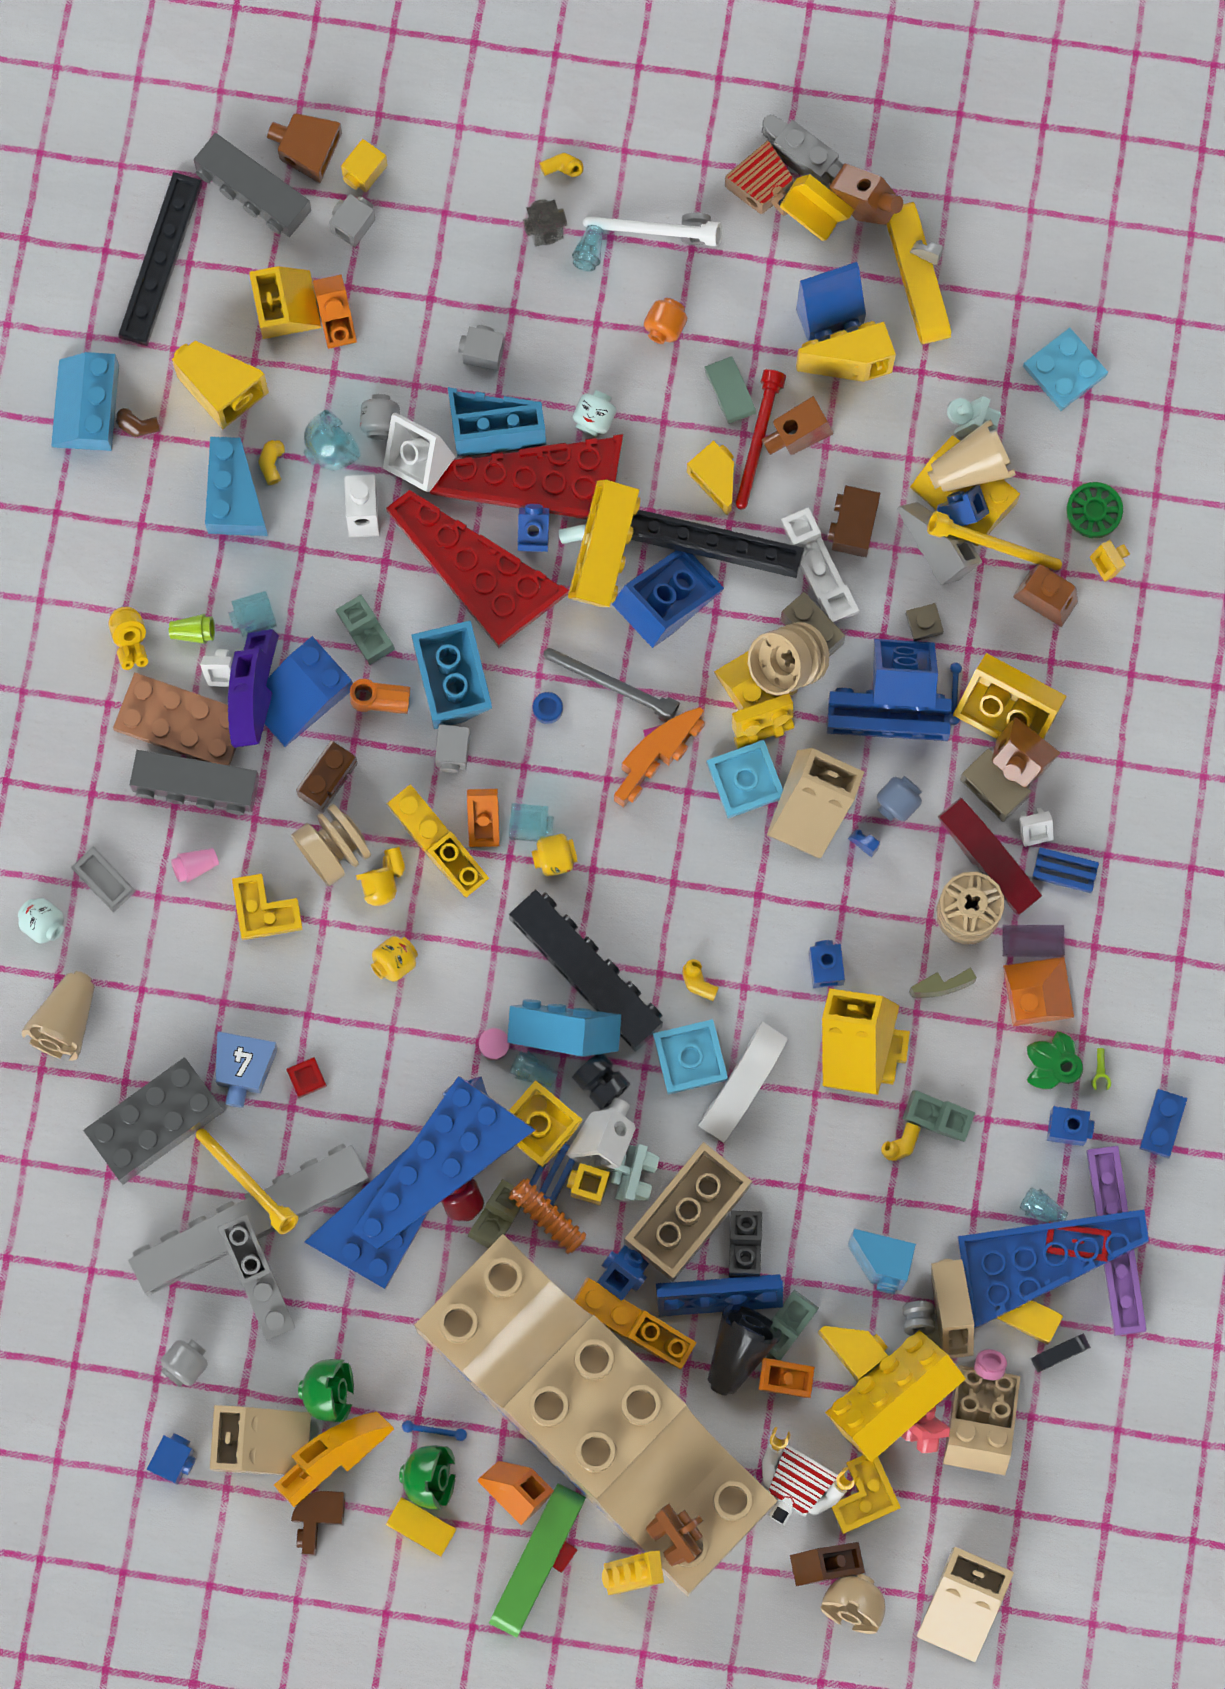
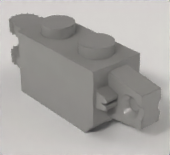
[762,114,843,186]

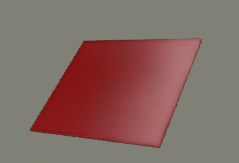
[553,1541,578,1573]

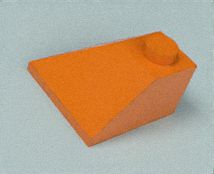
[1003,957,1074,1026]

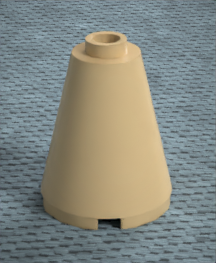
[928,420,1016,492]
[22,971,95,1061]

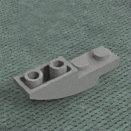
[218,1214,295,1341]

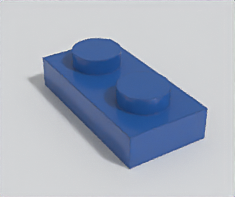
[1139,1089,1188,1158]

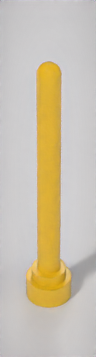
[927,511,1062,570]
[196,1128,298,1234]

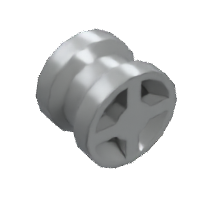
[682,213,711,245]
[903,1301,935,1336]

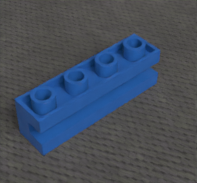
[826,688,952,741]

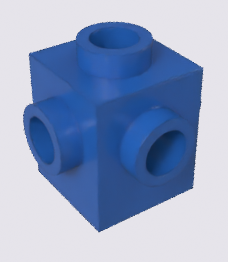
[597,1245,650,1301]

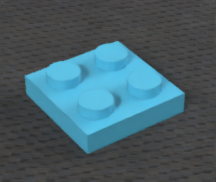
[1023,328,1108,411]
[706,740,783,819]
[653,1019,728,1095]

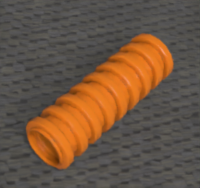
[508,1178,587,1254]

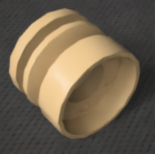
[748,622,830,696]
[291,804,371,887]
[936,872,1004,945]

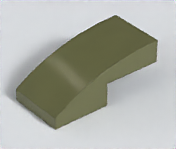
[909,967,977,998]
[468,1179,522,1249]

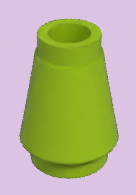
[169,614,215,644]

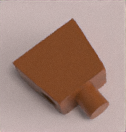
[267,113,342,183]
[829,163,903,225]
[761,396,833,455]
[1013,564,1078,627]
[992,717,1060,787]

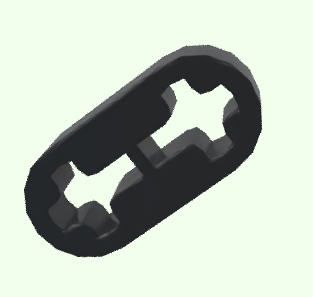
[1030,1333,1091,1373]

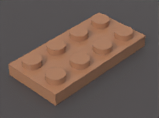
[113,672,236,766]

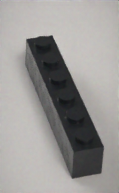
[509,889,663,1052]

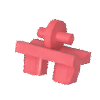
[901,1406,950,1453]

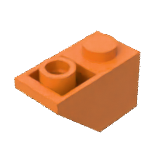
[312,274,357,349]
[477,1461,554,1525]

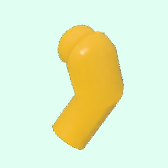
[539,153,584,177]
[682,959,719,1001]
[881,1123,921,1161]

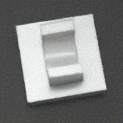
[200,649,233,687]
[1020,808,1054,847]

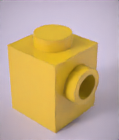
[341,138,388,192]
[567,1163,610,1206]

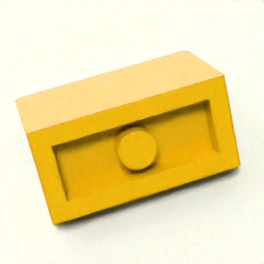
[780,174,854,241]

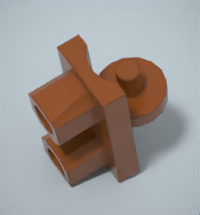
[646,1504,703,1567]

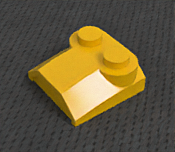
[509,1080,583,1167]

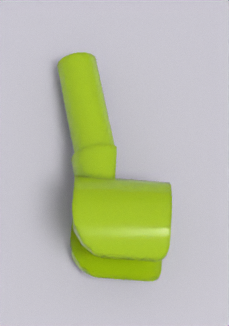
[1091,1048,1111,1090]

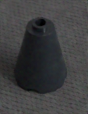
[707,1305,782,1396]

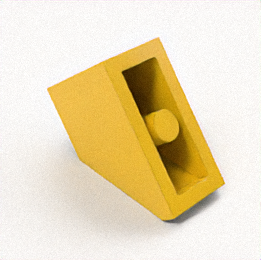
[686,440,734,515]
[818,1326,888,1382]

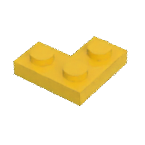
[232,873,303,940]
[831,1455,901,1534]

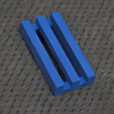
[1032,847,1099,893]
[529,1143,576,1206]

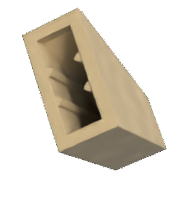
[931,1259,974,1358]

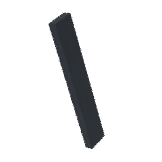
[118,172,202,346]
[630,510,804,578]

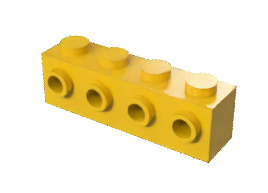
[568,480,641,608]

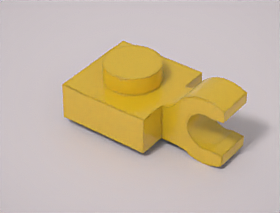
[881,1029,910,1085]

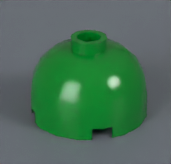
[298,1359,354,1422]
[399,1445,456,1510]

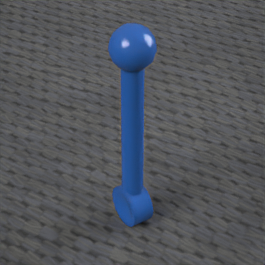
[950,662,962,725]
[402,1420,467,1441]

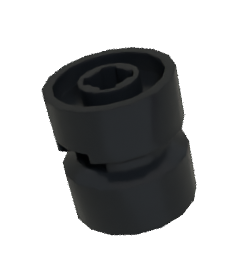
[572,1053,630,1110]

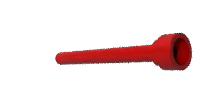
[736,369,786,510]

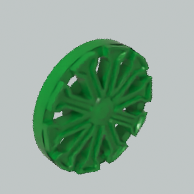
[1066,482,1123,539]

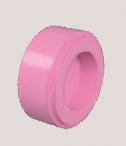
[479,1028,510,1060]
[974,1349,1007,1380]

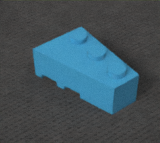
[448,387,546,457]
[205,437,268,536]
[507,999,621,1057]

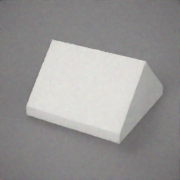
[383,413,455,492]

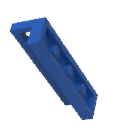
[656,1274,783,1317]

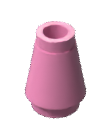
[171,848,219,883]

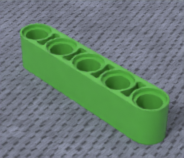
[489,1483,586,1638]

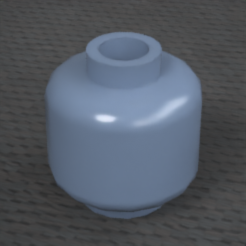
[877,776,922,821]

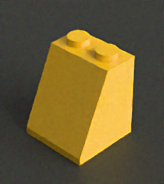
[172,340,269,430]

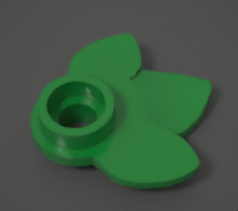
[1027,1031,1084,1089]

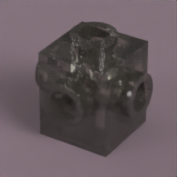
[522,199,567,247]

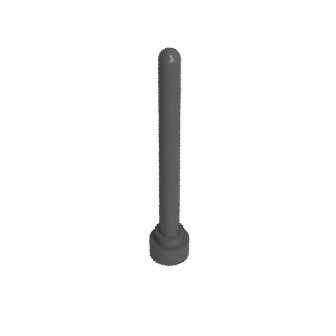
[543,648,680,722]

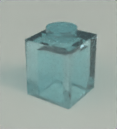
[228,591,277,637]
[509,803,554,842]

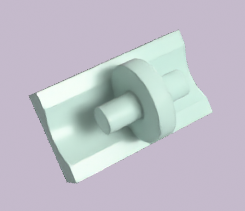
[947,396,1001,437]
[606,1144,660,1202]

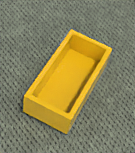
[825,1330,966,1462]

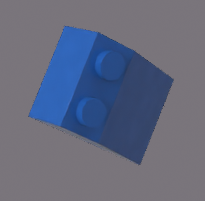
[796,262,866,342]
[612,550,724,648]
[264,636,353,747]
[873,639,938,711]

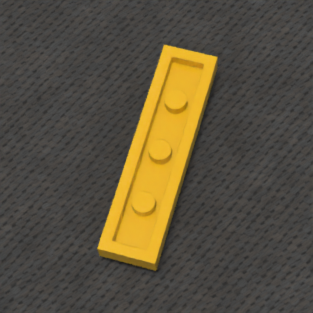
[602,1550,664,1595]

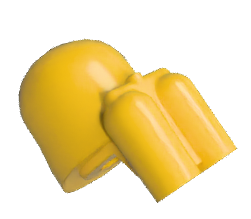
[108,606,148,670]
[355,847,405,906]

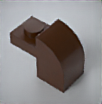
[291,1491,346,1556]

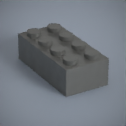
[83,1057,224,1185]

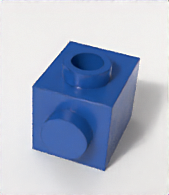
[809,940,845,988]
[1046,1106,1095,1146]
[147,1433,196,1485]

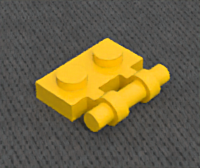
[732,693,795,748]

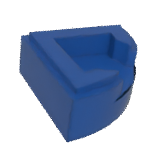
[848,830,880,858]

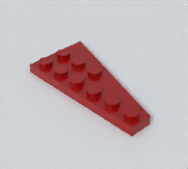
[430,434,623,519]
[386,490,569,648]

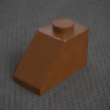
[790,1542,865,1587]

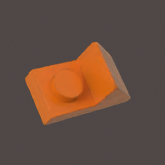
[467,789,500,847]
[759,1358,815,1398]

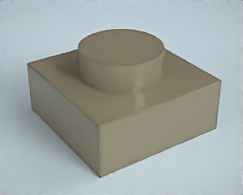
[905,603,944,641]

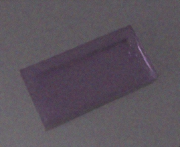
[1002,925,1065,957]

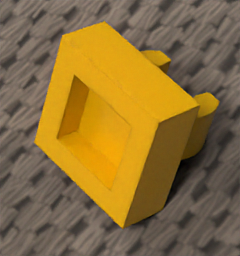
[1089,540,1130,582]

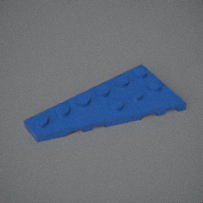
[352,1076,536,1249]
[304,1145,430,1289]
[958,1209,1149,1329]

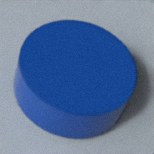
[532,692,563,724]

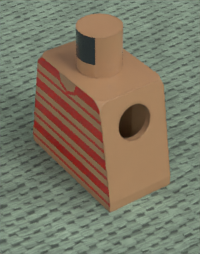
[725,140,794,216]

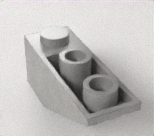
[897,502,982,585]

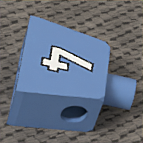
[216,1032,278,1108]

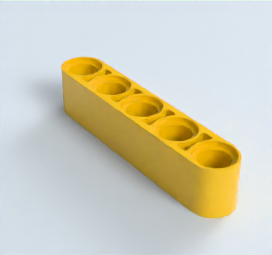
[886,202,951,345]

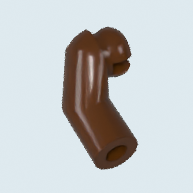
[116,408,160,437]

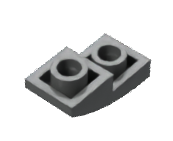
[729,1210,762,1278]

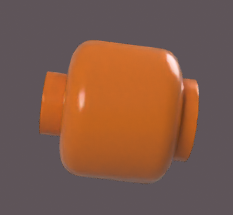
[644,298,688,344]

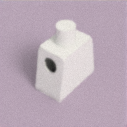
[344,475,379,537]
[566,1098,636,1169]

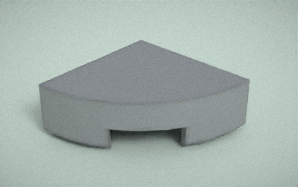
[910,240,943,266]

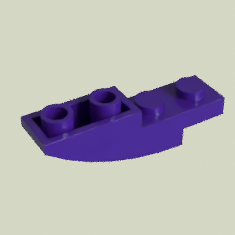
[228,629,279,748]

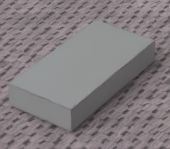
[71,846,136,913]

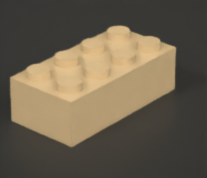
[624,1142,752,1282]

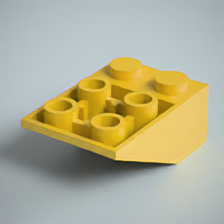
[796,321,896,382]
[822,988,899,1095]

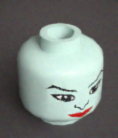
[572,390,617,437]
[18,898,64,944]

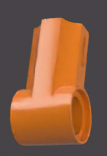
[350,678,410,714]

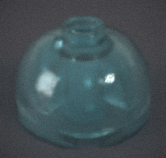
[304,409,361,471]

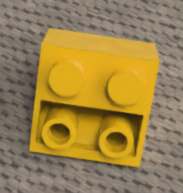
[249,266,321,339]

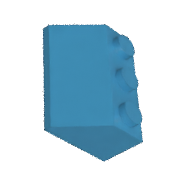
[51,352,119,451]
[411,620,492,729]
[848,1229,916,1294]

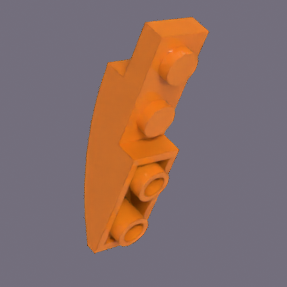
[614,707,706,808]

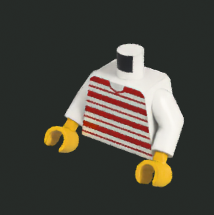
[762,1427,859,1526]

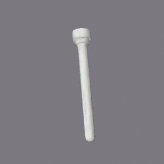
[583,217,723,246]

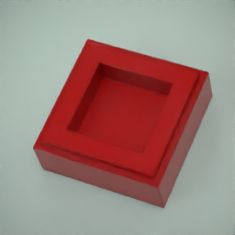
[286,1057,327,1098]

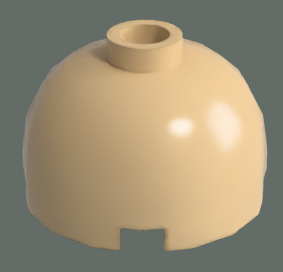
[820,1574,886,1634]

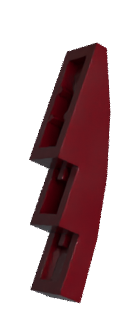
[937,797,1042,915]

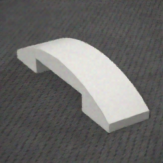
[781,507,859,623]
[697,1022,788,1143]

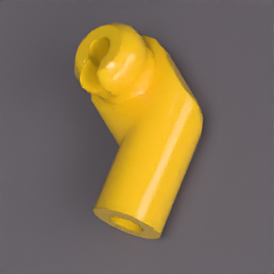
[258,440,285,486]

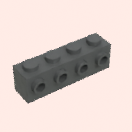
[193,132,311,238]
[129,750,259,815]

